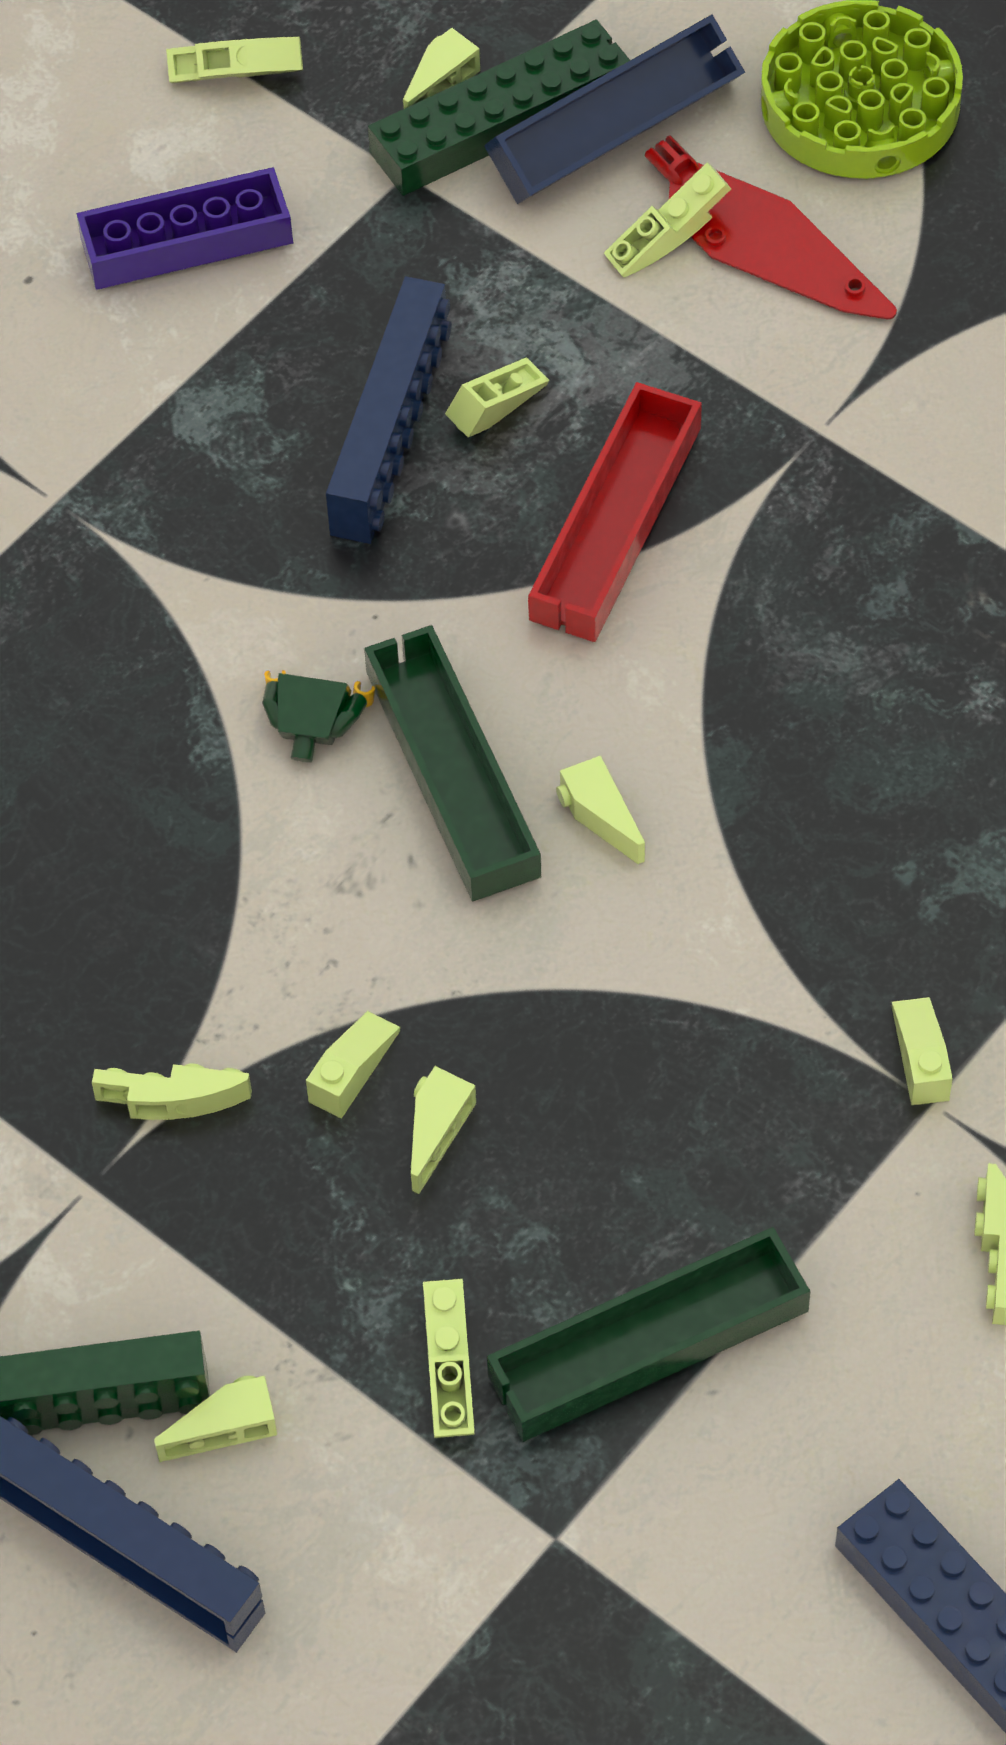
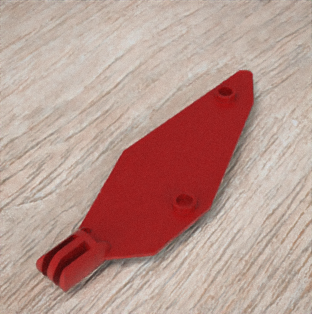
[645,135,897,319]

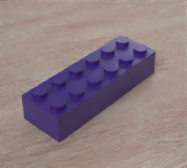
[76,167,293,290]

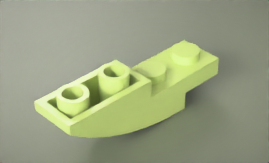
[166,37,303,83]
[604,162,731,277]
[92,1063,252,1120]
[974,1163,1006,1325]
[423,1279,475,1438]

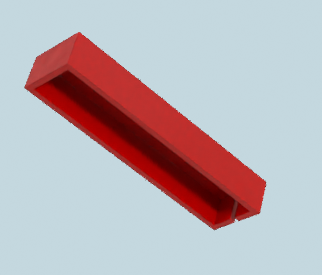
[528,382,702,642]

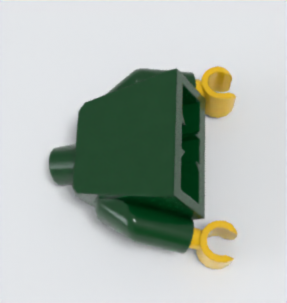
[262,670,375,763]

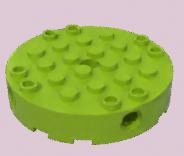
[760,0,963,179]

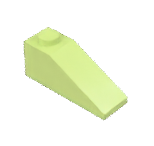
[403,28,480,109]
[445,357,550,437]
[556,756,645,864]
[891,997,953,1105]
[306,1011,400,1119]
[411,1066,476,1194]
[154,1376,277,1462]

